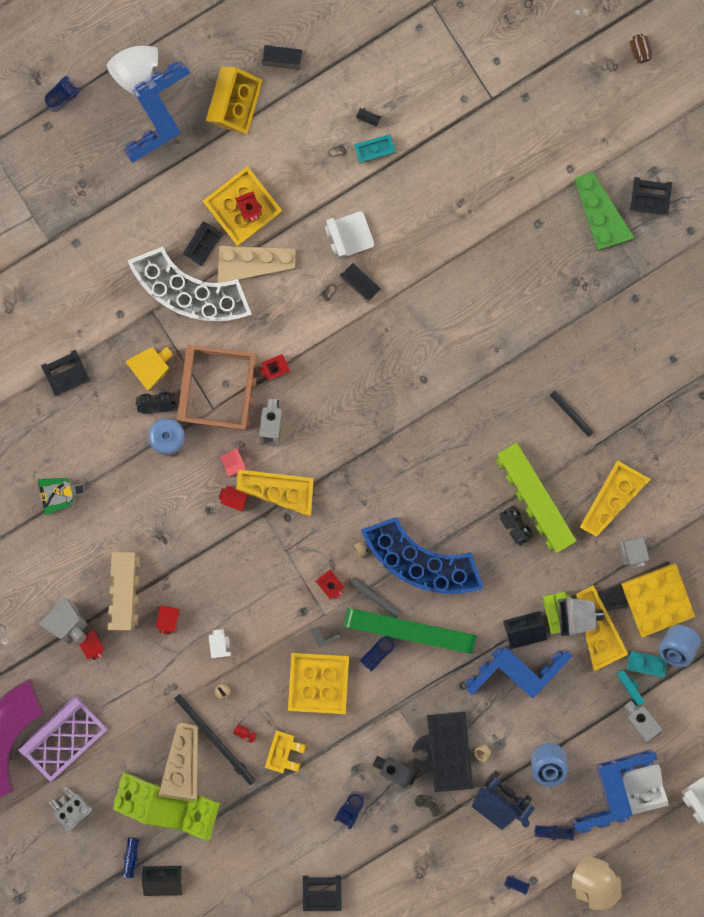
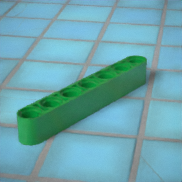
[343,608,477,654]

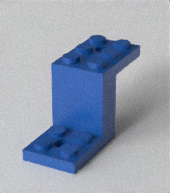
[123,61,190,163]
[465,646,572,699]
[571,749,658,833]

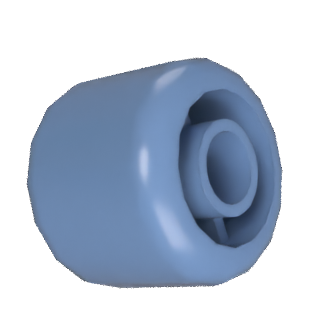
[148,418,186,456]
[659,624,701,667]
[531,743,569,787]

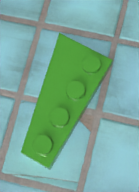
[574,172,634,251]

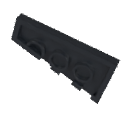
[598,561,670,611]

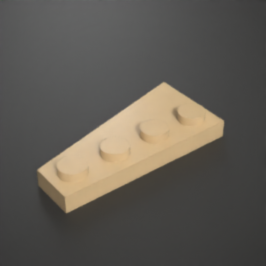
[218,246,296,283]
[158,723,198,802]

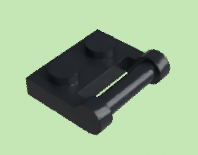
[629,177,672,216]
[41,349,91,396]
[303,875,342,911]

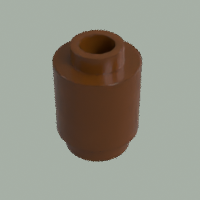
[629,34,653,64]

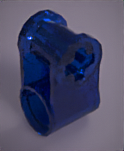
[45,76,81,112]
[333,791,364,830]

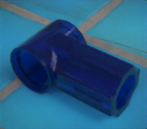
[360,636,394,672]

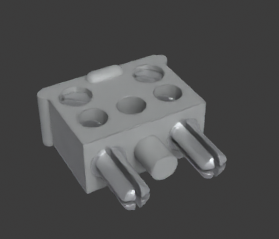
[49,786,95,832]

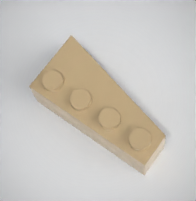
[108,552,140,630]

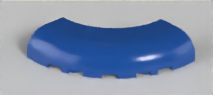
[361,517,484,594]

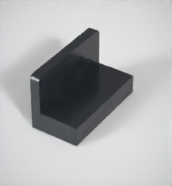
[261,45,302,70]
[340,263,381,303]
[503,611,547,649]
[142,866,182,896]

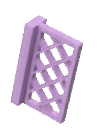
[19,695,107,782]

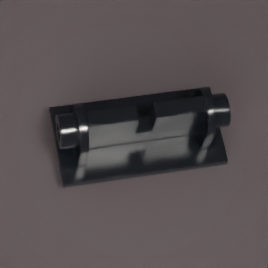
[136,391,176,414]
[499,505,533,546]

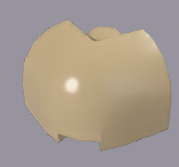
[571,855,622,910]

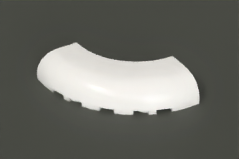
[128,247,252,321]

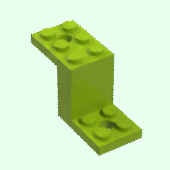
[113,772,220,841]

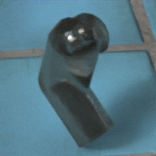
[415,794,441,817]

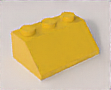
[206,66,263,135]

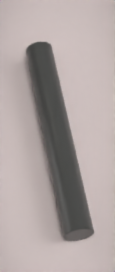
[350,577,400,618]

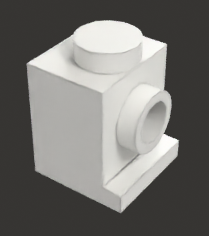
[209,629,231,658]

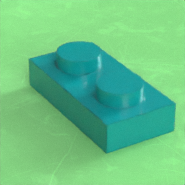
[354,134,396,164]
[626,651,667,678]

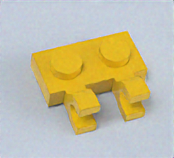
[265,730,307,773]

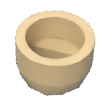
[353,542,370,559]
[215,684,230,699]
[474,744,491,762]

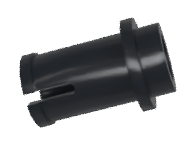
[356,107,381,127]

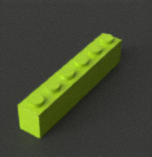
[495,442,576,553]

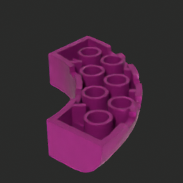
[0,679,45,797]

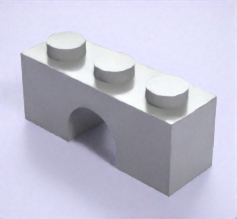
[618,537,650,568]

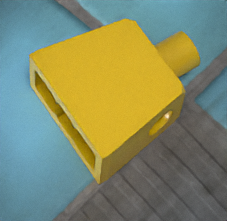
[126,347,174,392]

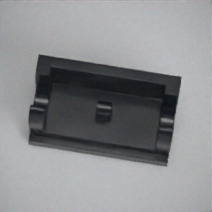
[183,221,222,266]

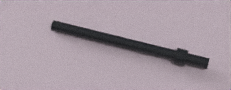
[174,694,256,785]

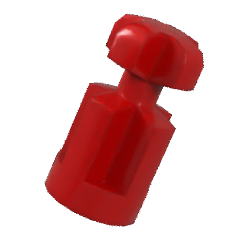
[233,724,257,743]

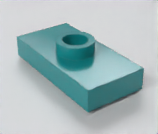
[616,669,645,706]

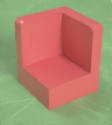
[221,448,247,477]

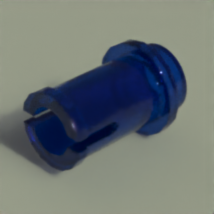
[504,875,530,895]

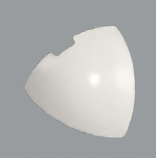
[107,46,158,95]

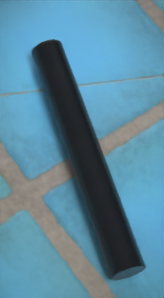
[549,390,594,437]

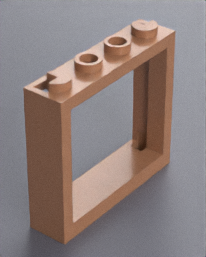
[177,345,259,431]

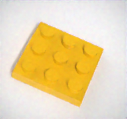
[202,166,283,247]
[621,563,695,638]
[288,653,349,714]

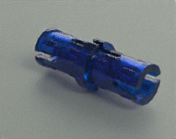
[534,825,574,841]
[121,837,140,878]

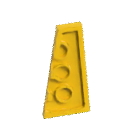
[579,460,651,537]
[236,470,314,517]
[576,585,628,671]

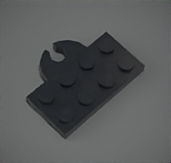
[412,711,473,793]

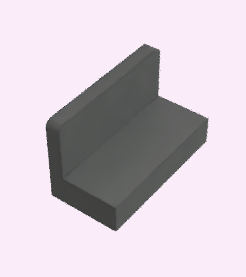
[311,626,340,648]

